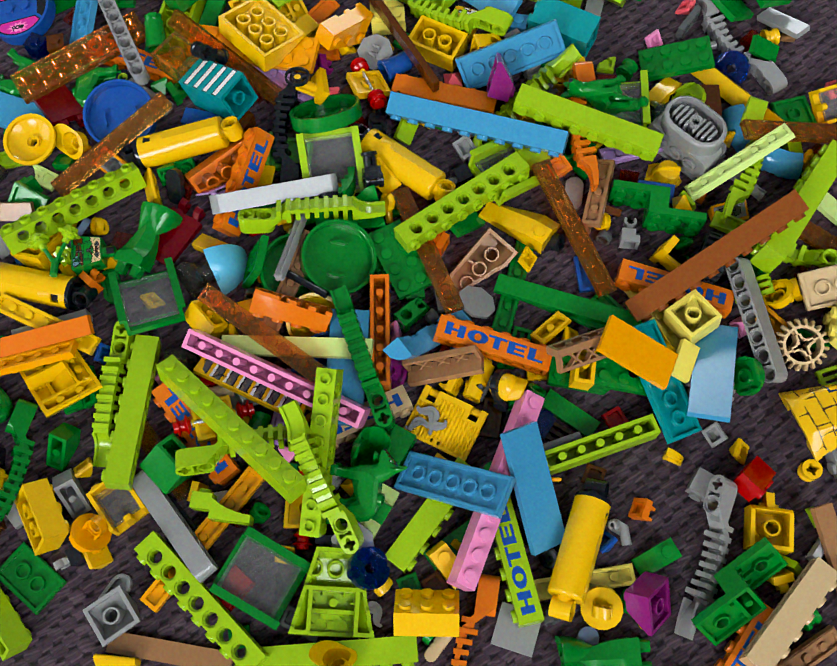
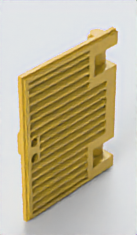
[404,384,489,461]

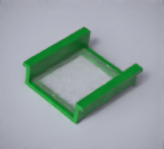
[108,257,186,336]
[209,526,311,631]

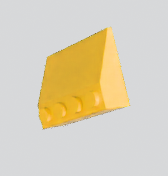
[218,0,305,72]

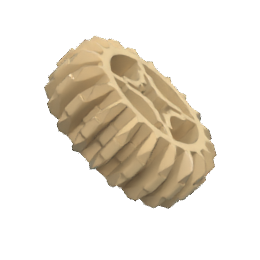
[775,318,830,371]

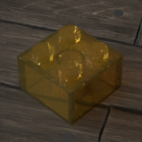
[151,31,199,83]

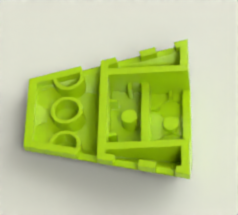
[288,546,375,638]

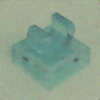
[650,101,667,122]

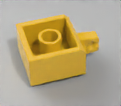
[743,492,794,555]

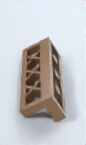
[581,159,615,234]
[546,327,607,374]
[402,345,484,387]

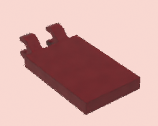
[27,79,85,128]
[155,197,206,266]

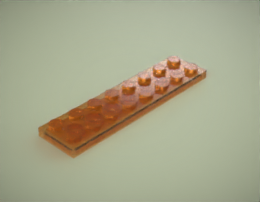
[10,11,145,104]

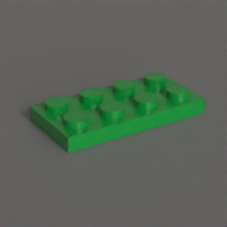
[638,35,715,82]
[368,219,433,301]

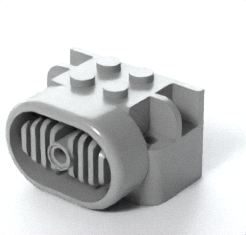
[647,96,727,180]

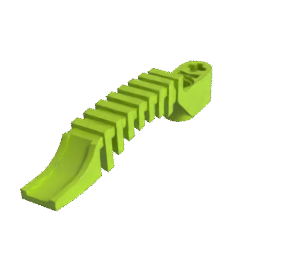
[398,0,514,36]
[721,96,769,223]
[709,210,837,270]
[92,321,138,467]
[278,400,364,554]
[175,423,309,476]

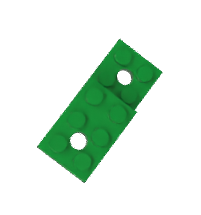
[608,179,707,237]
[546,351,647,396]
[691,537,788,646]

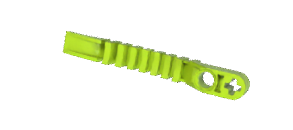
[472,44,582,148]
[237,194,386,234]

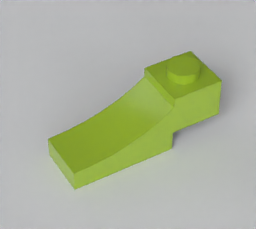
[189,488,254,526]

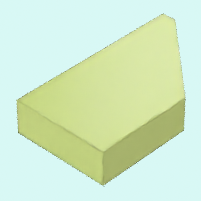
[33,164,62,192]

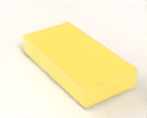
[671,338,700,383]

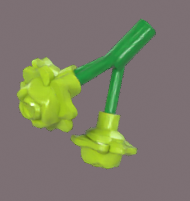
[28,224,81,277]

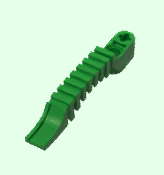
[329,284,396,430]
[0,398,39,521]

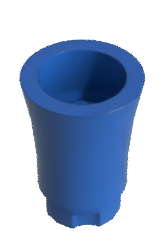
[377,51,414,83]

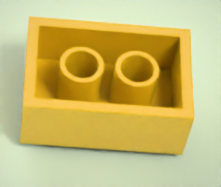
[408,15,468,72]
[14,478,70,556]
[393,588,459,637]

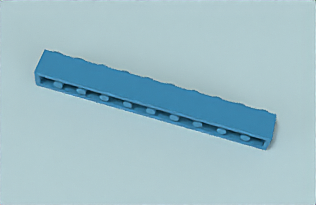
[386,91,569,158]

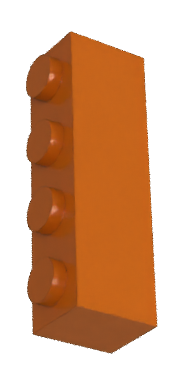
[184,136,244,194]
[249,286,333,334]

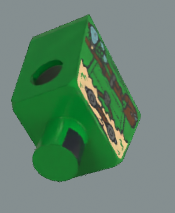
[71,236,117,276]

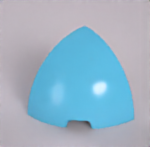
[203,244,247,296]

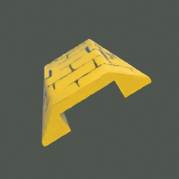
[778,384,837,462]

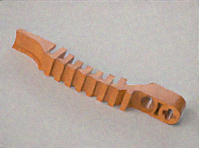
[568,61,599,192]
[451,573,501,666]

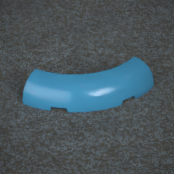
[722,104,803,180]
[383,304,472,360]

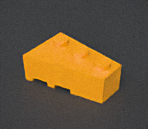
[315,2,374,51]

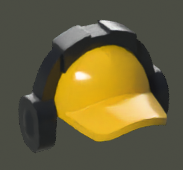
[489,369,528,412]

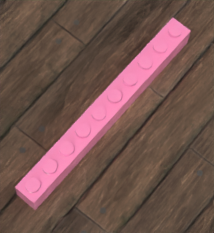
[181,329,371,429]
[447,390,545,591]

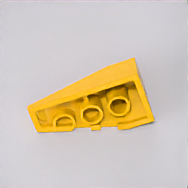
[478,202,561,254]
[10,208,78,272]

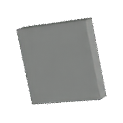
[490,602,541,658]

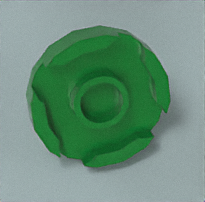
[733,356,765,396]

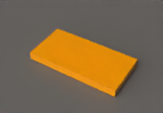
[596,315,678,390]

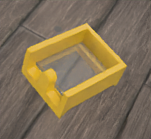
[808,84,837,127]
[85,482,150,536]

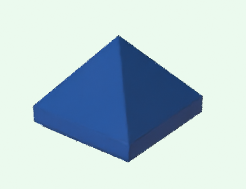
[93,342,111,365]
[599,530,618,554]

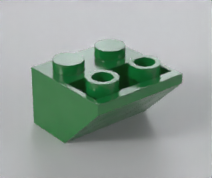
[139,433,192,496]

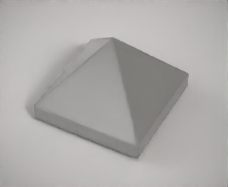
[701,421,728,448]

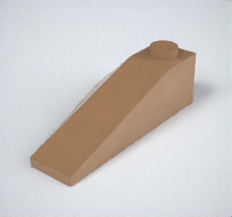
[441,228,518,297]

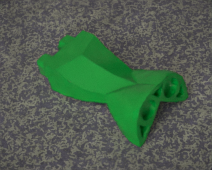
[306,185,386,229]
[113,201,183,280]
[555,635,653,666]

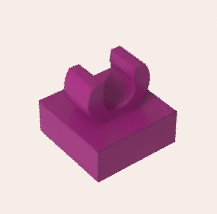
[314,53,334,75]

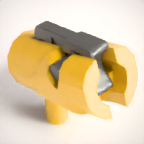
[463,358,495,404]

